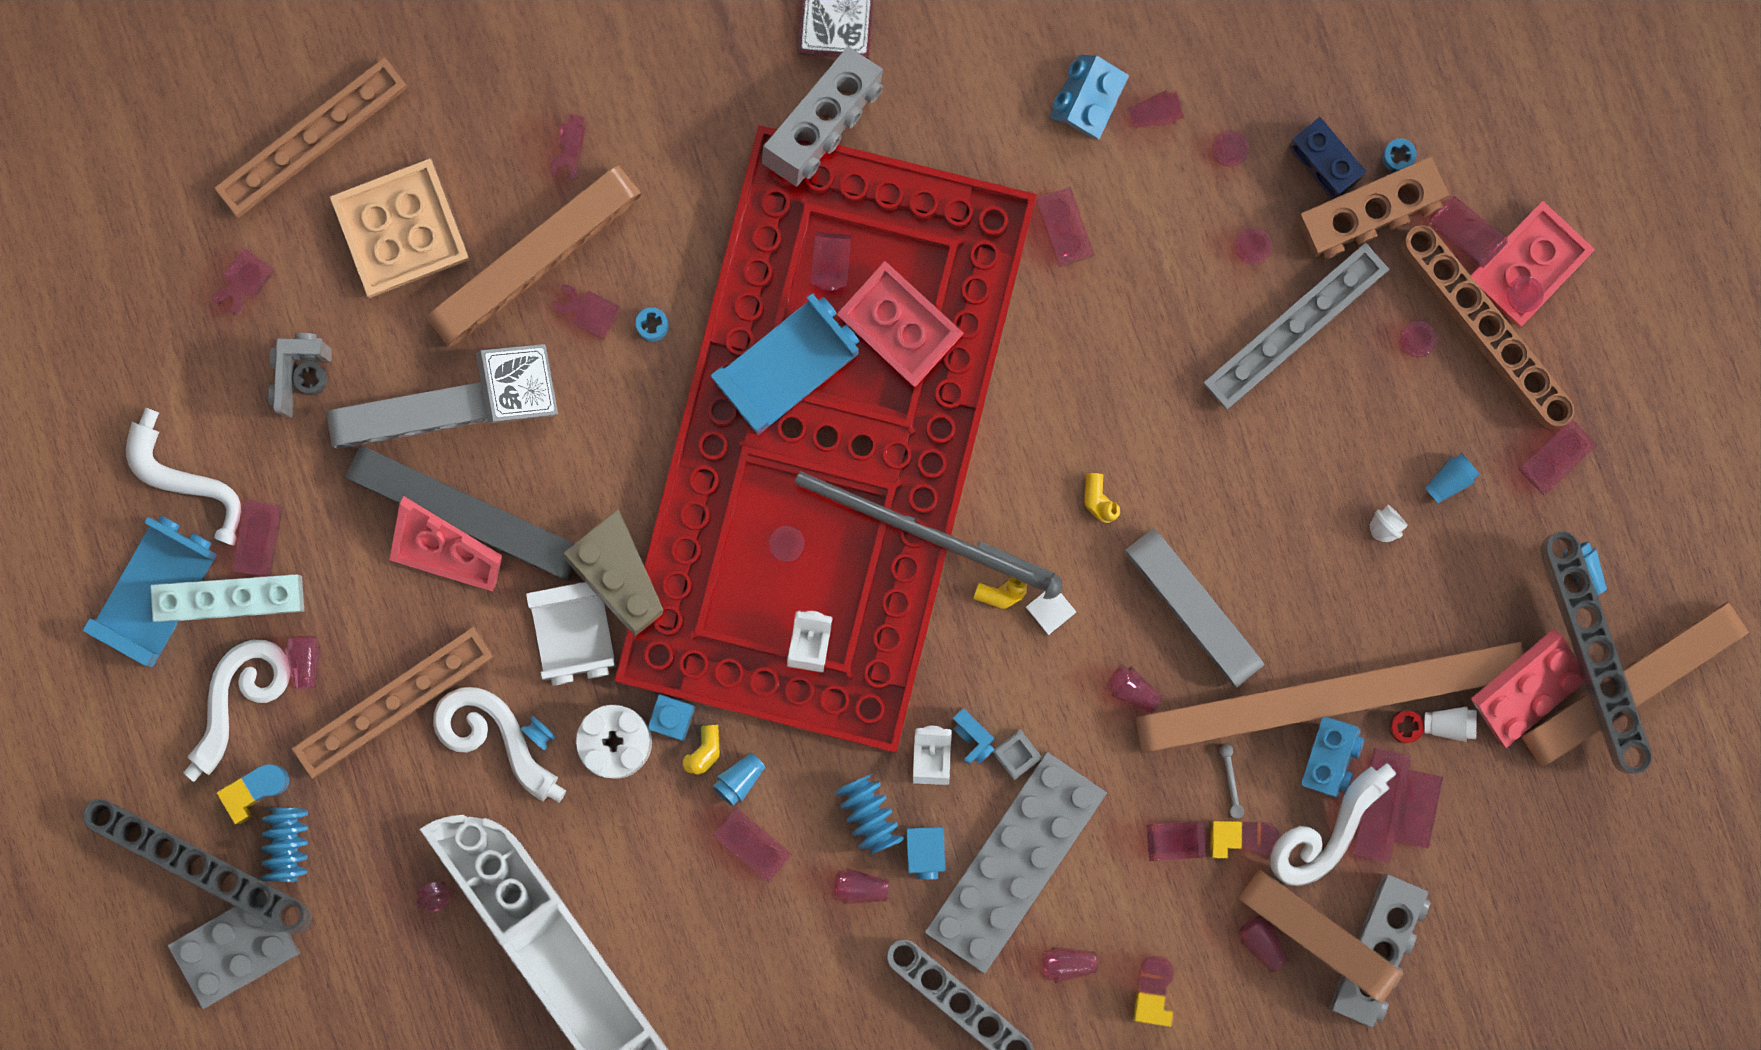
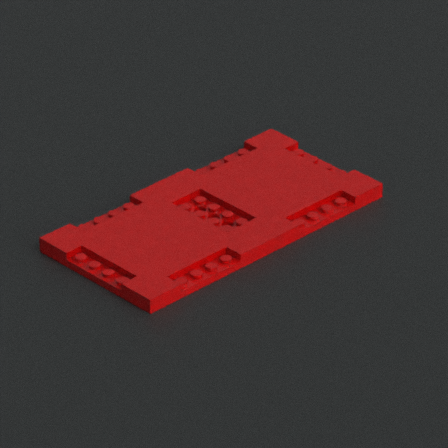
[615,125,1037,753]

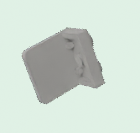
[268,333,332,418]

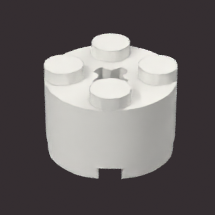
[576,705,652,779]

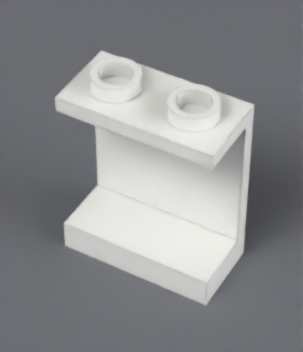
[526,582,616,686]

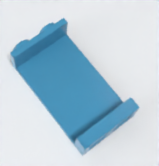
[711,293,860,435]
[83,515,217,667]

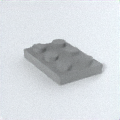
[167,890,301,1009]

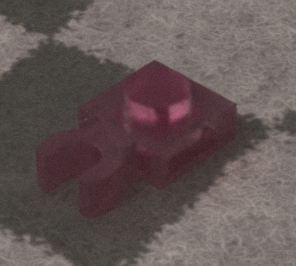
[213,248,275,316]
[552,285,621,340]

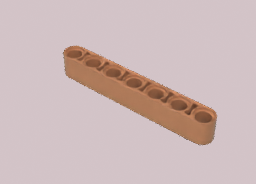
[426,166,642,347]
[1401,225,1574,430]
[1521,601,1749,767]

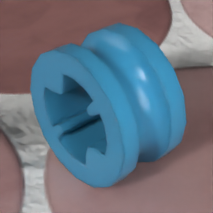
[1382,139,1416,172]
[636,307,669,342]
[521,716,557,750]

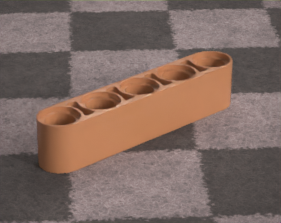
[1238,869,1404,1003]

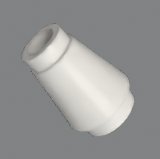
[1425,706,1477,742]

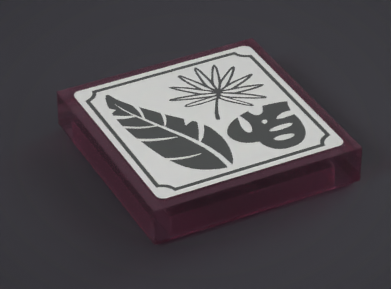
[798,0,874,59]

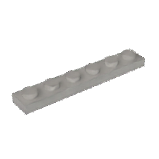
[1203,243,1389,411]

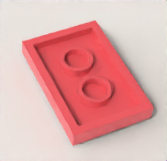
[1471,201,1595,328]
[837,261,964,387]
[1471,629,1585,748]

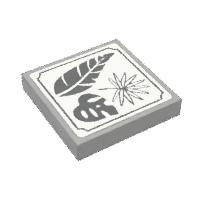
[476,344,558,424]

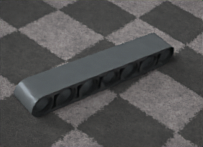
[344,445,574,581]
[1540,531,1652,774]
[83,799,312,935]

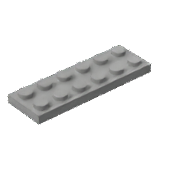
[925,752,1107,973]

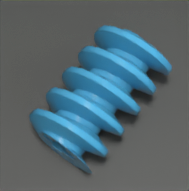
[835,774,904,855]
[261,808,309,881]

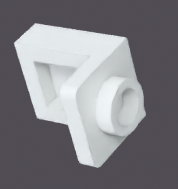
[787,611,832,672]
[913,726,951,785]

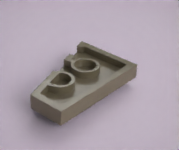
[563,509,663,636]

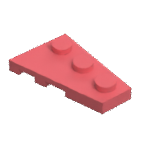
[390,496,502,592]

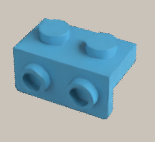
[1050,55,1129,139]
[1302,717,1365,800]

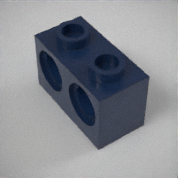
[1288,117,1366,200]

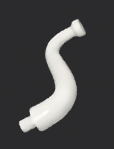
[126,407,241,546]

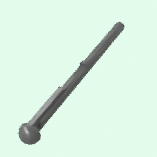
[794,471,1063,599]

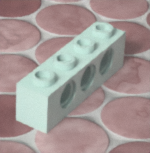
[151,574,304,622]

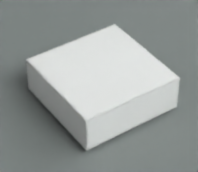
[1025,592,1076,635]

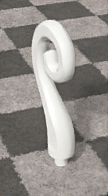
[183,639,291,782]
[433,687,566,803]
[1270,763,1396,886]

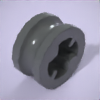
[293,361,328,395]

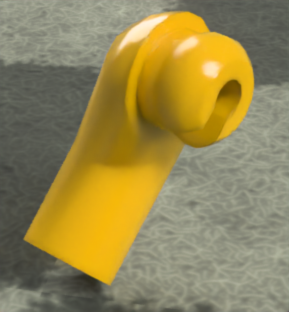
[1084,473,1120,523]
[973,577,1027,609]
[683,725,720,775]

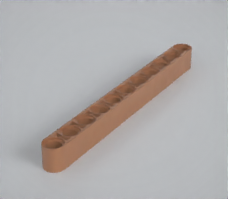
[1135,642,1524,753]

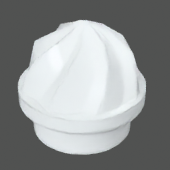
[1370,505,1408,542]

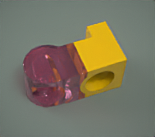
[1210,821,1280,858]
[1133,955,1174,1027]

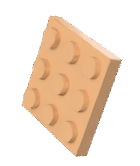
[330,158,470,298]

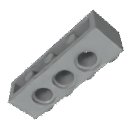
[762,46,883,187]
[1328,874,1430,1027]

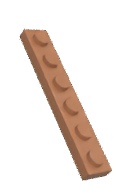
[214,57,408,218]
[292,627,495,779]

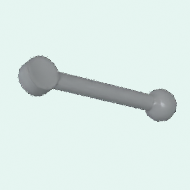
[1219,744,1244,819]

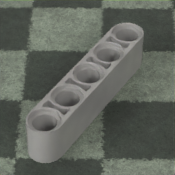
[326,382,488,449]
[1125,528,1264,688]
[887,939,1033,1050]

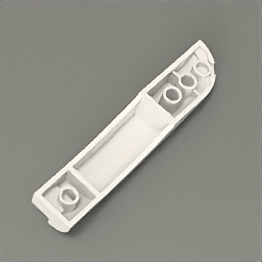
[420,815,668,1050]

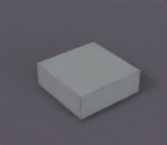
[992,729,1043,780]

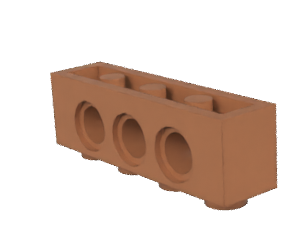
[1297,156,1449,260]

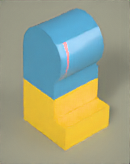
[217,764,290,824]

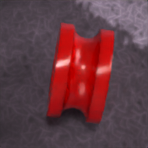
[1389,710,1424,743]

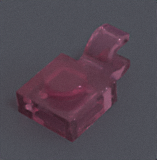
[550,114,587,180]

